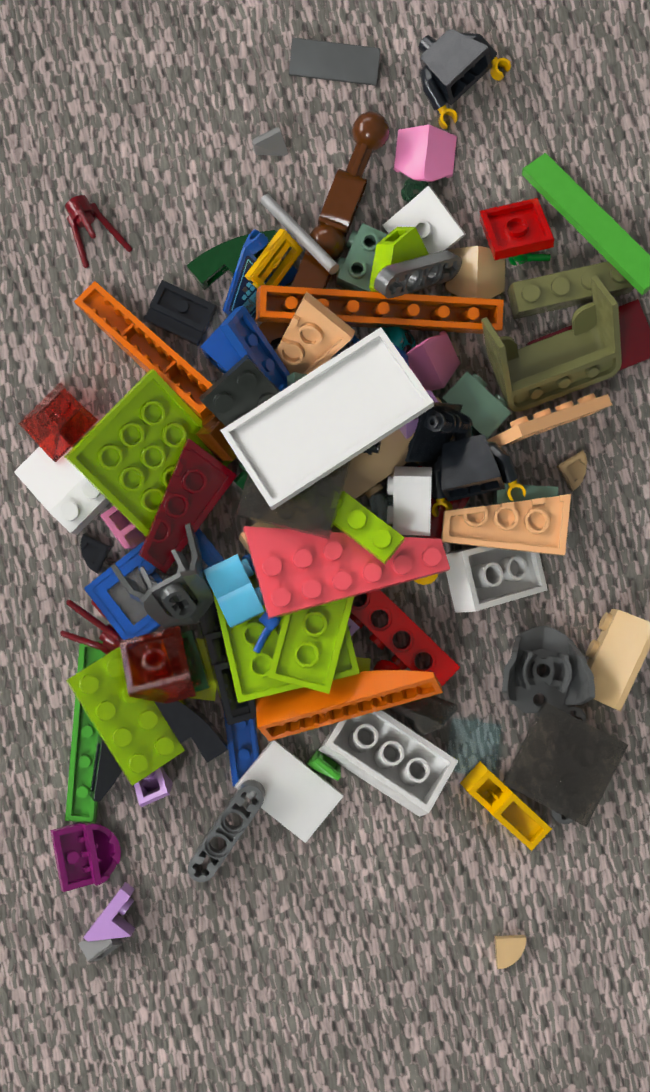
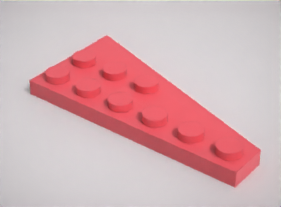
[243,526,450,619]

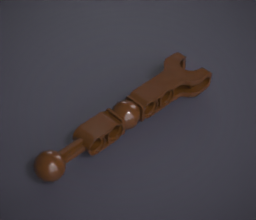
[259,111,390,346]

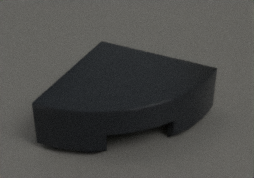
[80,534,111,574]

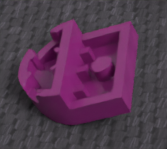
[50,822,121,892]

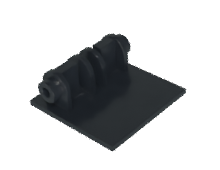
[405,402,473,462]

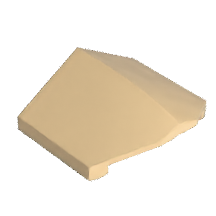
[445,246,506,299]

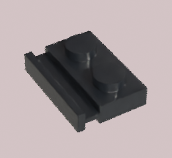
[143,280,217,346]

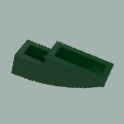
[186,230,277,290]

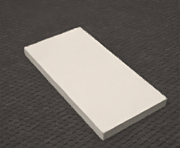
[220,327,434,510]

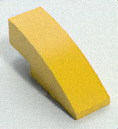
[460,761,552,851]

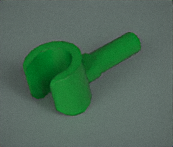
[509,253,551,266]

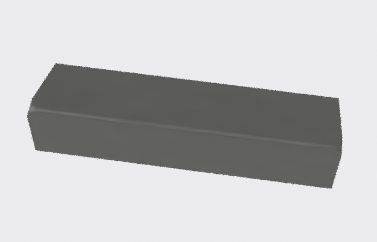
[289,38,381,86]

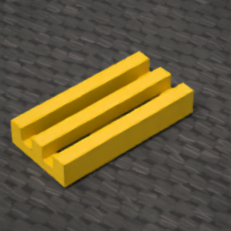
[245,229,303,288]

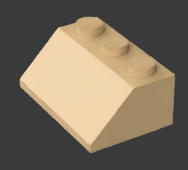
[586,609,650,711]

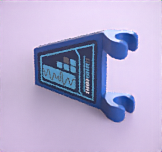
[223,229,298,319]

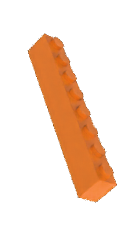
[256,285,504,334]

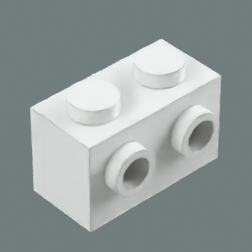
[387,466,432,536]

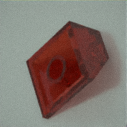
[18,382,98,462]
[119,626,196,704]

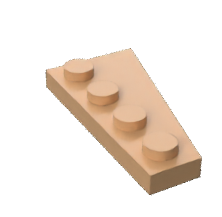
[275,291,355,374]
[487,393,612,447]
[441,494,571,556]

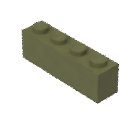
[507,261,634,319]

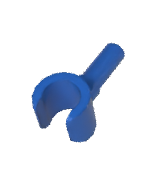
[253,611,280,653]

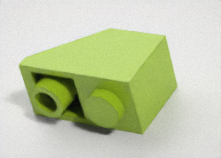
[369,227,429,292]

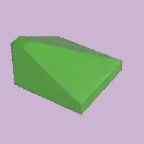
[306,749,341,781]

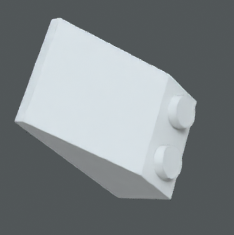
[14,430,110,535]
[446,546,548,613]

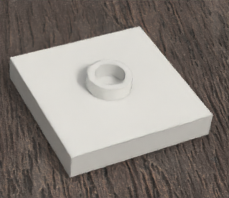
[383,186,466,254]

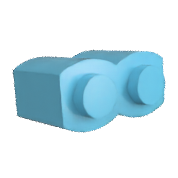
[203,554,265,628]

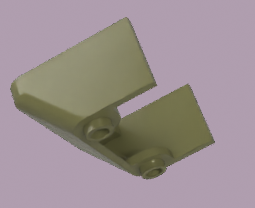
[481,276,622,412]

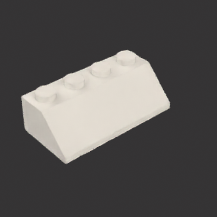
[319,710,458,817]

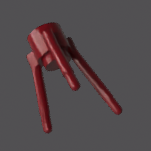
[65,195,132,268]
[60,600,126,655]

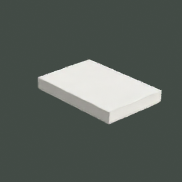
[235,740,344,843]

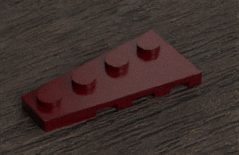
[139,438,237,574]

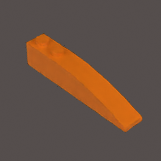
[74,281,213,421]
[255,670,443,741]

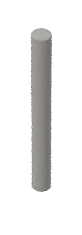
[260,194,339,275]

